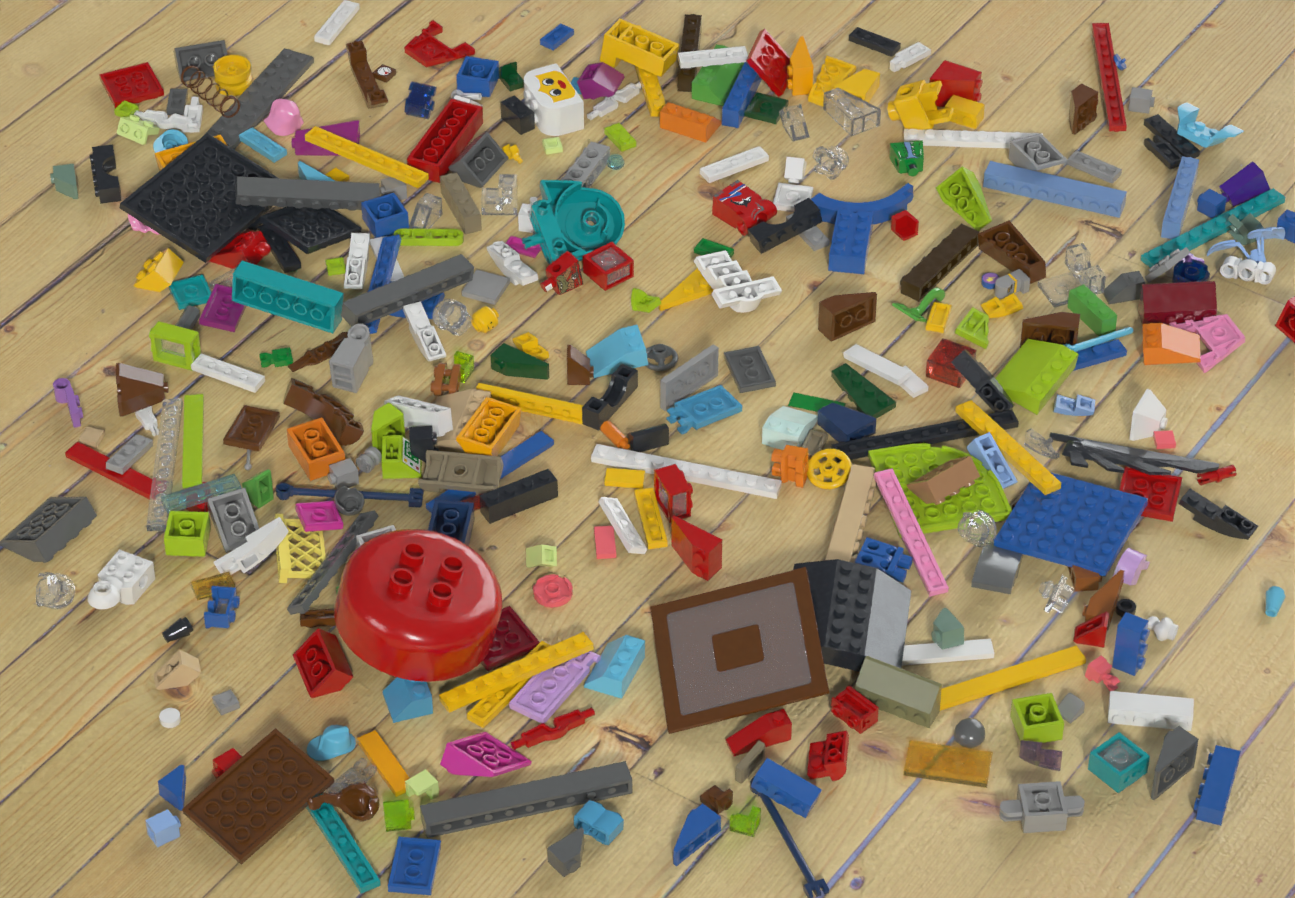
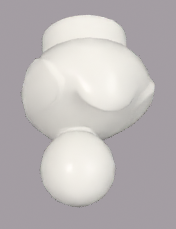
[1147,616,1179,641]

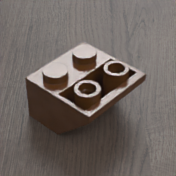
[1069,83,1098,135]

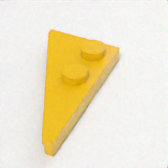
[659,268,713,311]

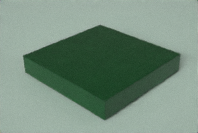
[744,92,789,124]

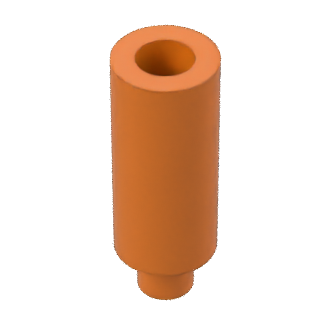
[600,421,630,450]

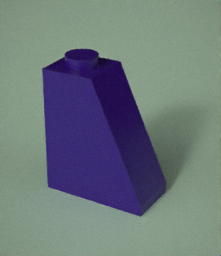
[1219,161,1270,207]

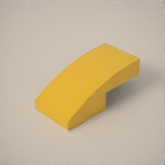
[981,293,1024,318]
[513,332,549,361]

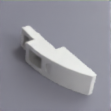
[344,233,370,289]
[487,241,538,286]
[403,301,446,362]
[214,517,289,579]

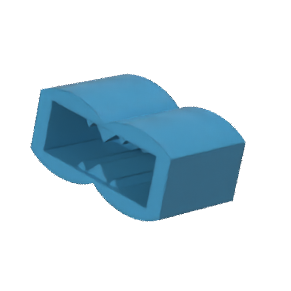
[574,800,624,845]

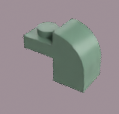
[1228,213,1264,245]

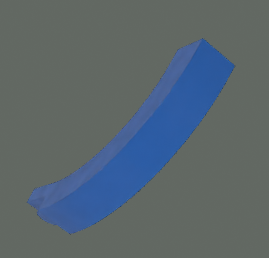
[811,183,914,225]

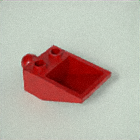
[209,231,271,270]

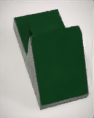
[499,62,524,92]

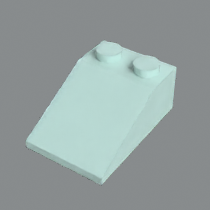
[762,406,818,450]

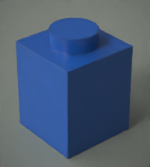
[1197,189,1227,219]

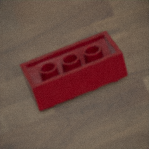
[1139,281,1217,327]

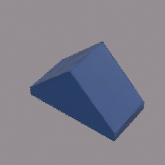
[158,765,186,811]

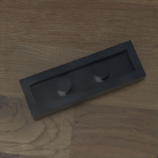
[849,27,901,57]

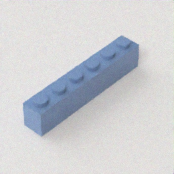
[1161,156,1199,239]

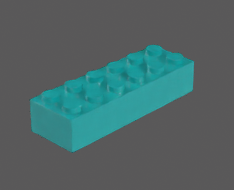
[232,261,344,334]

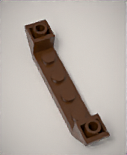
[346,41,388,109]

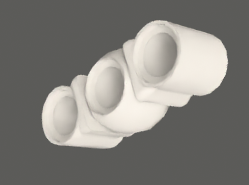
[1220,256,1276,284]

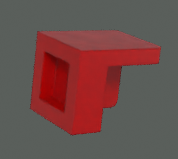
[891,210,919,241]

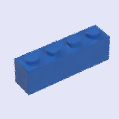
[1194,745,1241,826]

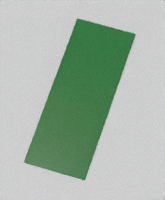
[788,392,846,412]

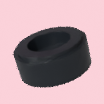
[1116,599,1136,617]

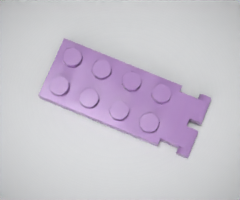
[509,651,601,724]

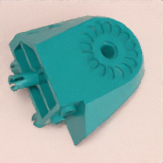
[522,180,625,265]

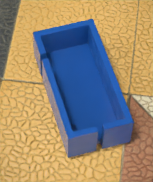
[828,209,873,274]

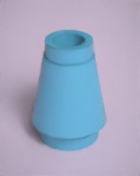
[1265,586,1286,617]

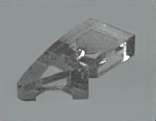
[1024,428,1060,460]

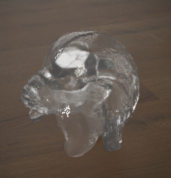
[812,146,849,180]
[432,299,471,336]
[958,510,997,547]
[36,572,75,610]

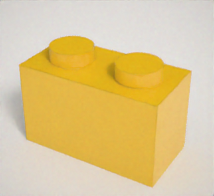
[945,95,985,129]

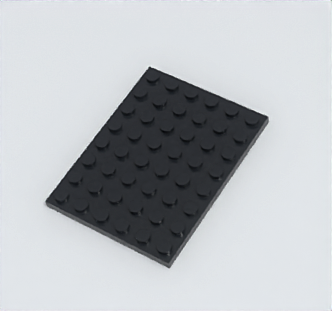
[119,133,280,263]

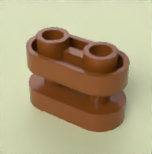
[431,363,462,396]

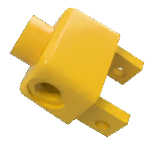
[887,80,954,130]

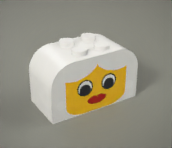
[524,63,584,136]

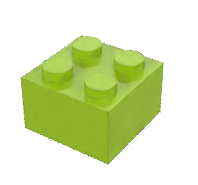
[164,511,211,557]
[1010,693,1064,746]

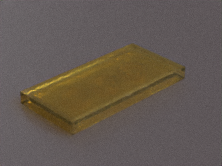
[903,740,993,788]

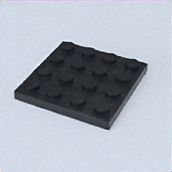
[260,206,362,254]

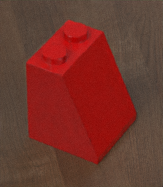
[929,60,983,107]

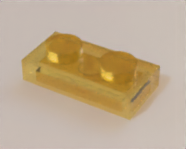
[191,572,235,601]

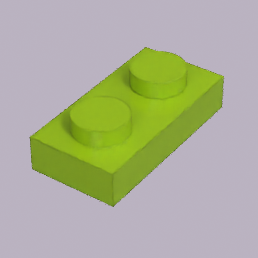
[604,123,636,152]

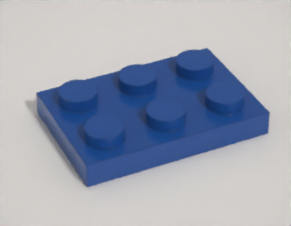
[388,837,441,895]

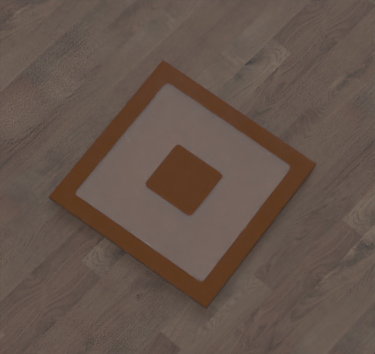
[650,567,830,734]

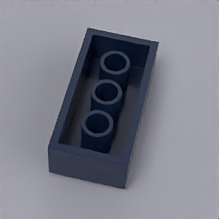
[428,500,475,546]

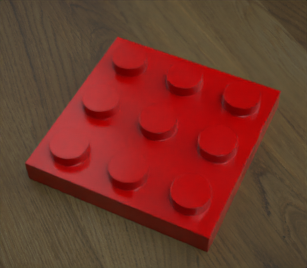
[746,29,790,97]
[99,62,164,108]
[1119,467,1182,522]

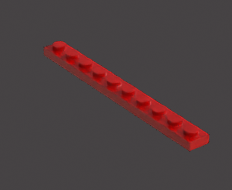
[1092,23,1127,132]

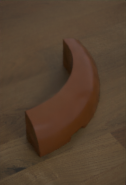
[283,378,364,446]

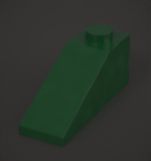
[490,343,549,380]

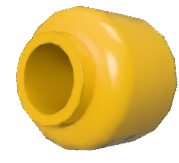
[471,306,499,333]

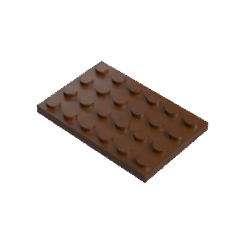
[182,728,335,865]

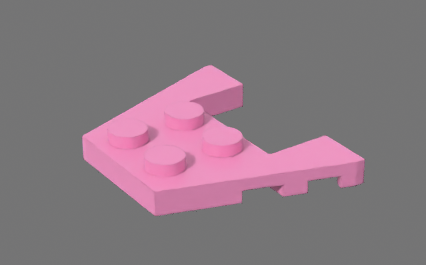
[1169,314,1245,373]

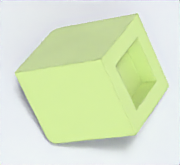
[526,544,557,568]
[405,769,439,799]

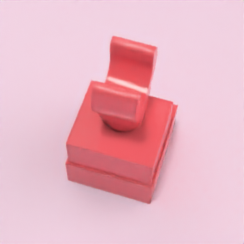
[1085,655,1120,691]

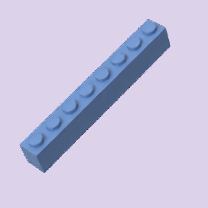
[983,161,1127,218]

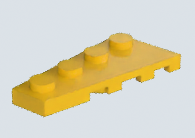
[808,56,856,107]

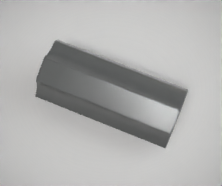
[175,305,200,330]

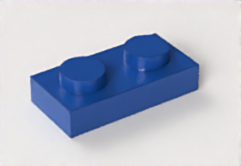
[540,24,574,51]

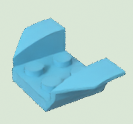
[1177,103,1244,148]

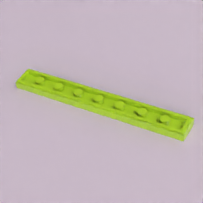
[182,394,204,488]

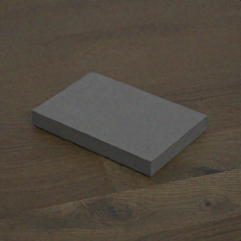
[724,346,776,393]

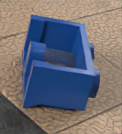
[204,586,240,629]

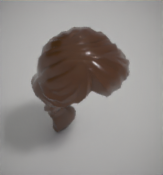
[308,781,380,822]

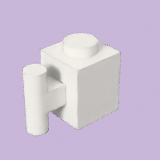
[518,197,537,233]

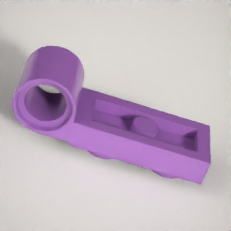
[53,378,83,428]

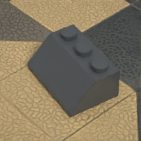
[173,40,228,81]
[448,132,508,188]

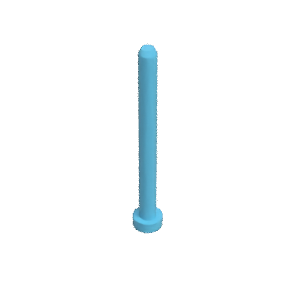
[1064,327,1134,352]

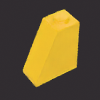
[833,69,880,109]

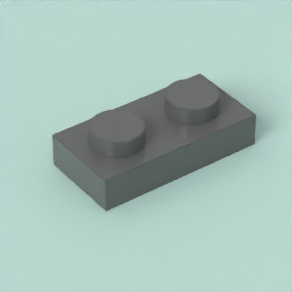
[166,89,188,115]

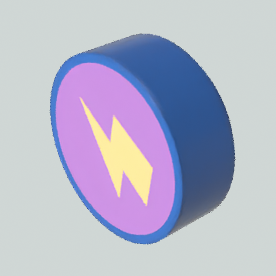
[981,273,1000,289]

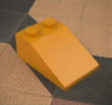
[787,36,814,96]

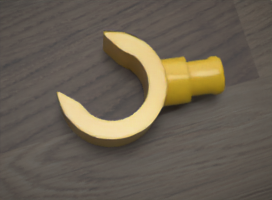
[502,144,523,164]

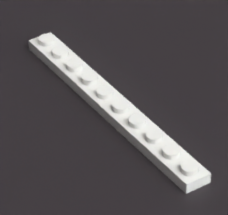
[591,444,782,499]

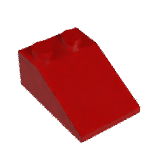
[671,515,723,581]

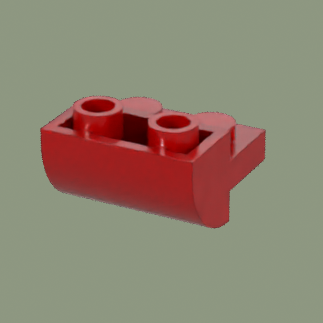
[807,730,849,781]

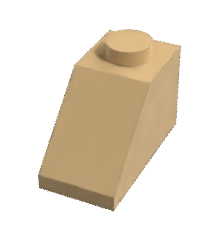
[154,650,201,690]

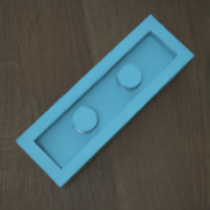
[239,128,287,163]

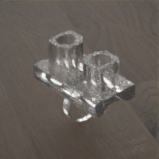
[1039,575,1074,613]

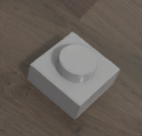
[212,689,240,716]

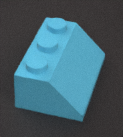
[584,635,645,699]

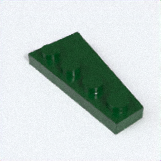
[831,363,896,419]

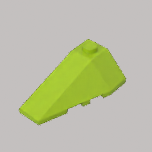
[936,166,992,231]

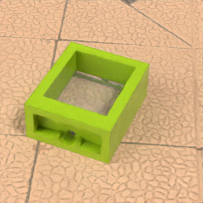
[149,321,201,371]

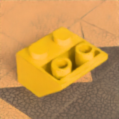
[133,248,184,292]

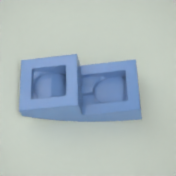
[1053,394,1096,416]

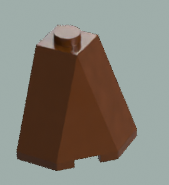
[116,363,169,417]

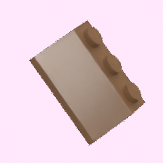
[907,456,980,505]

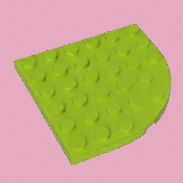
[868,443,1012,538]

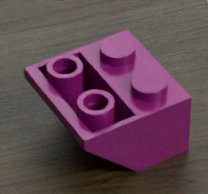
[577,62,625,100]

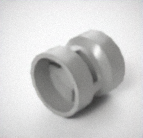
[356,446,382,473]

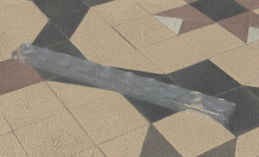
[146,398,183,531]

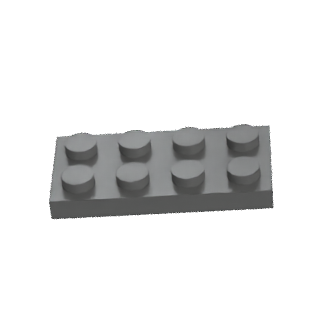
[660,344,719,411]

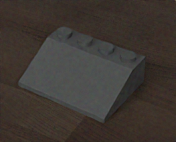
[0,497,97,563]

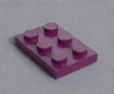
[199,284,246,332]

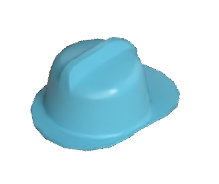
[153,129,188,153]
[307,724,356,761]

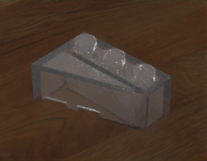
[823,88,881,136]

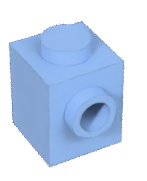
[145,809,181,848]

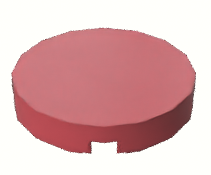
[533,574,573,608]

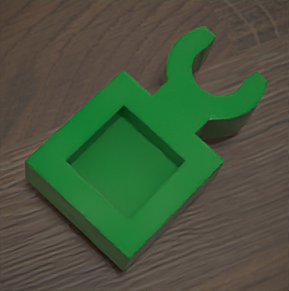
[259,347,293,368]

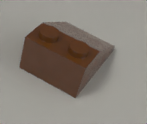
[818,292,877,342]
[1020,312,1080,348]

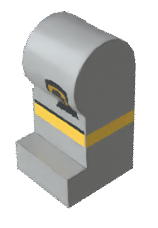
[995,269,1030,299]

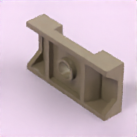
[418,450,504,496]

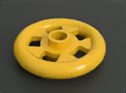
[807,448,852,490]

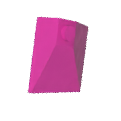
[440,732,532,777]

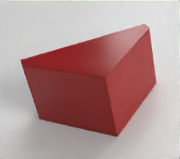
[1073,611,1109,648]

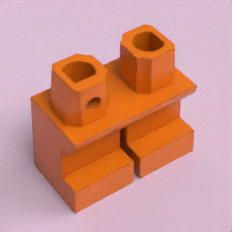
[771,445,809,488]

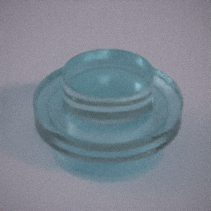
[607,154,624,170]

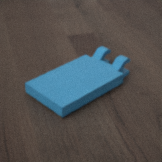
[666,385,743,434]

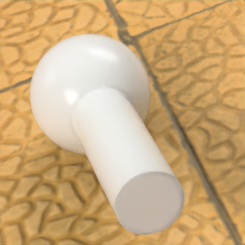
[451,89,482,100]

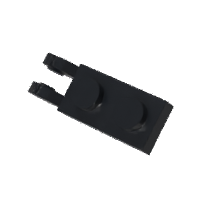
[1144,135,1182,169]

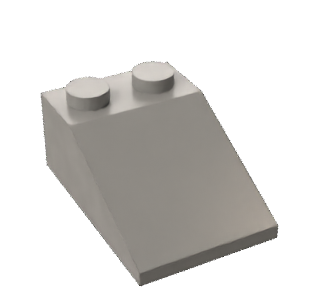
[1009,133,1067,171]
[207,488,259,553]

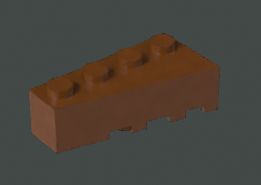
[978,220,1046,284]

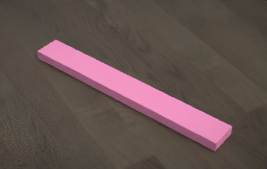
[874,468,949,597]

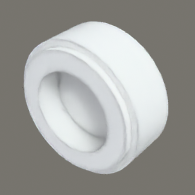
[159,708,181,728]

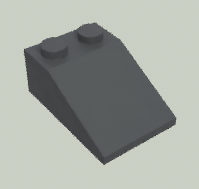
[1151,726,1199,800]

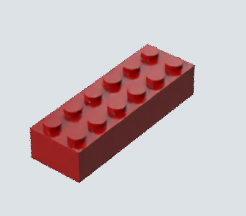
[407,99,483,183]

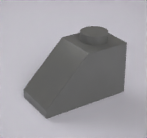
[1103,271,1145,304]
[547,827,584,877]

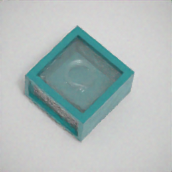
[1088,732,1150,793]

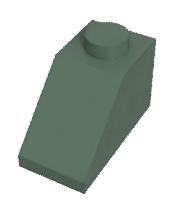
[50,164,78,199]
[931,608,964,650]

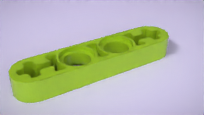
[394,228,464,246]

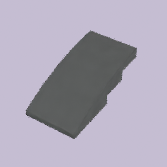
[971,541,1024,595]

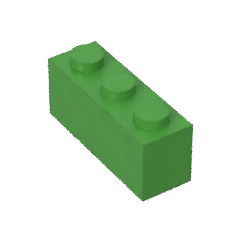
[1067,284,1117,336]

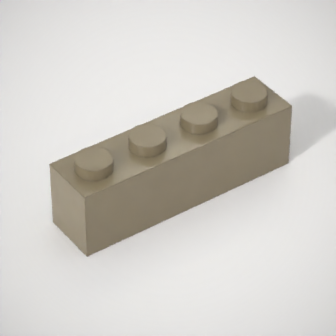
[440,172,482,235]

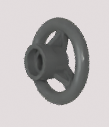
[646,344,678,371]

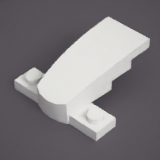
[694,250,782,313]

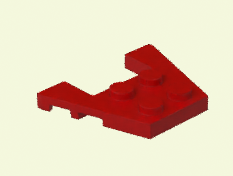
[404,20,475,68]

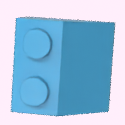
[382,677,433,723]

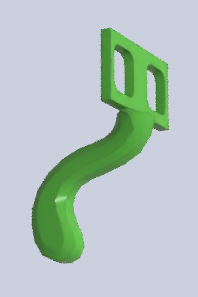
[892,288,945,322]

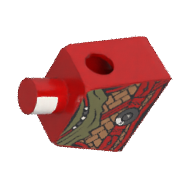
[540,251,584,295]

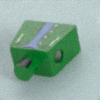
[889,140,924,177]

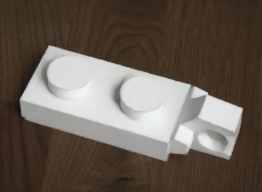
[889,42,931,72]
[182,97,203,133]

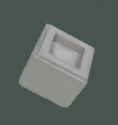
[1058,692,1085,724]

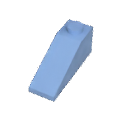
[966,432,1018,489]

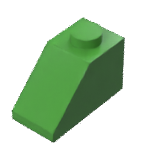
[242,469,274,508]

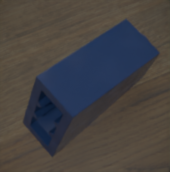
[817,403,877,443]

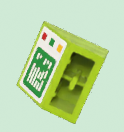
[382,435,422,479]

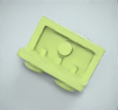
[117,115,160,145]

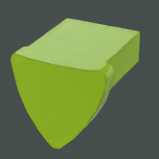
[631,288,661,313]

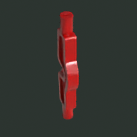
[511,707,595,750]

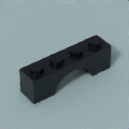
[89,144,121,204]
[748,198,822,254]
[582,364,638,431]

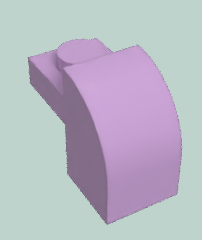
[1113,548,1150,585]

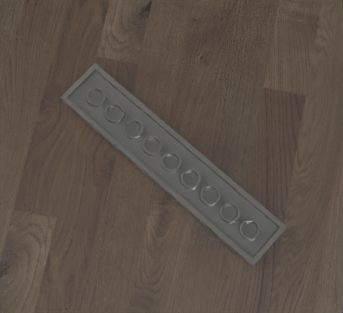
[203,48,314,150]

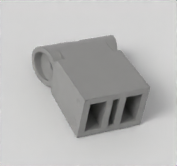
[329,324,373,393]

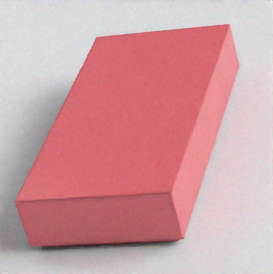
[594,526,616,559]

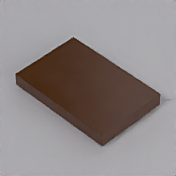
[223,405,280,452]

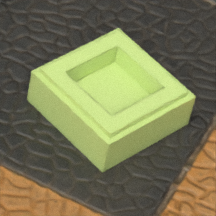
[542,137,563,155]

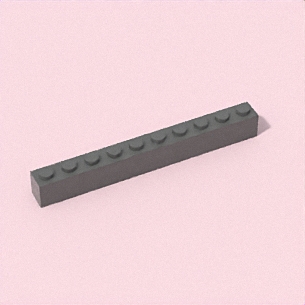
[420,761,633,838]

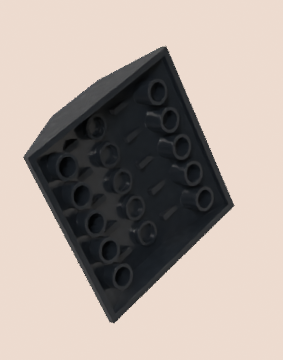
[793,559,911,672]

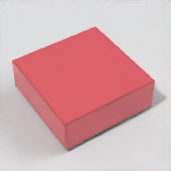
[1153,430,1176,449]

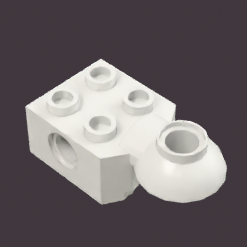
[88,549,155,609]

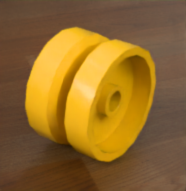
[213,55,252,96]

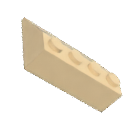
[434,389,491,454]

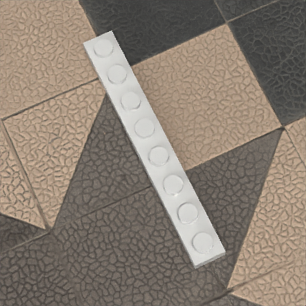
[904,129,1043,149]

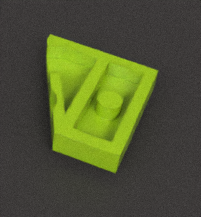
[955,307,989,349]

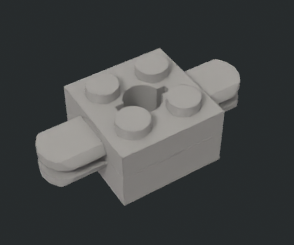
[999,781,1085,833]

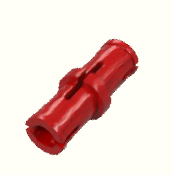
[1197,464,1237,486]

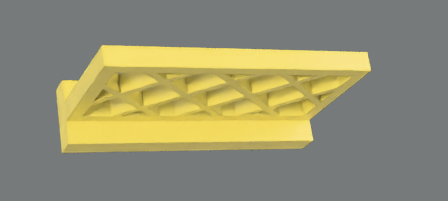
[274,514,326,583]

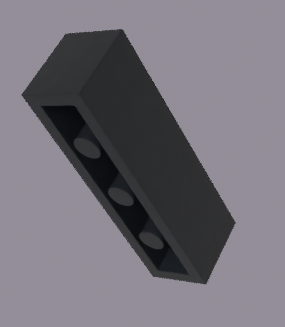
[480,469,558,524]

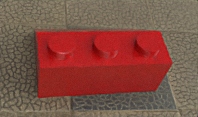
[293,628,354,698]

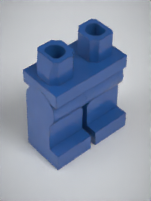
[855,537,913,583]

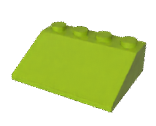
[995,339,1079,415]

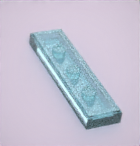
[160,474,241,514]

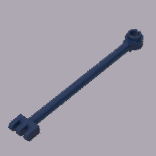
[276,483,424,508]
[750,776,829,898]

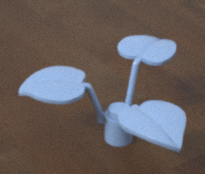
[1207,227,1285,264]

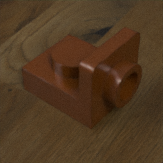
[700,785,733,815]

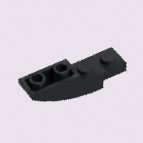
[951,349,1015,413]
[1179,488,1258,540]

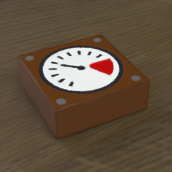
[373,64,396,83]

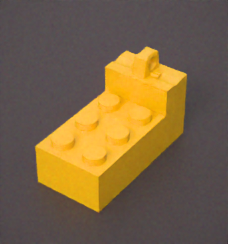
[599,18,680,77]

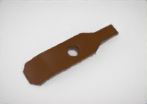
[288,332,348,372]

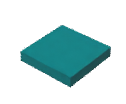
[168,275,212,310]

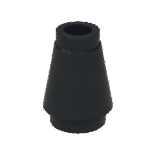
[162,617,194,643]

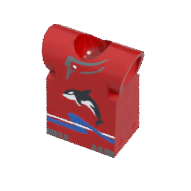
[712,180,777,236]

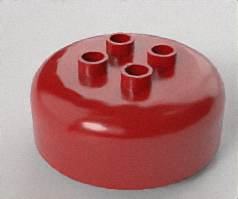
[334,529,502,682]

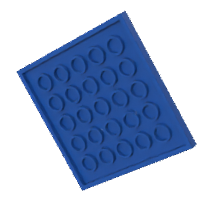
[994,472,1148,577]

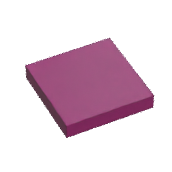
[295,501,344,532]

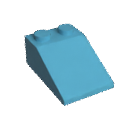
[586,325,648,378]

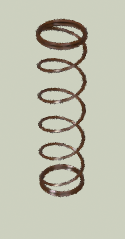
[181,66,240,118]

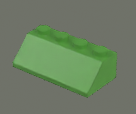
[692,44,745,106]

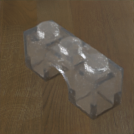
[1065,243,1106,295]

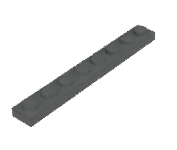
[287,510,379,615]

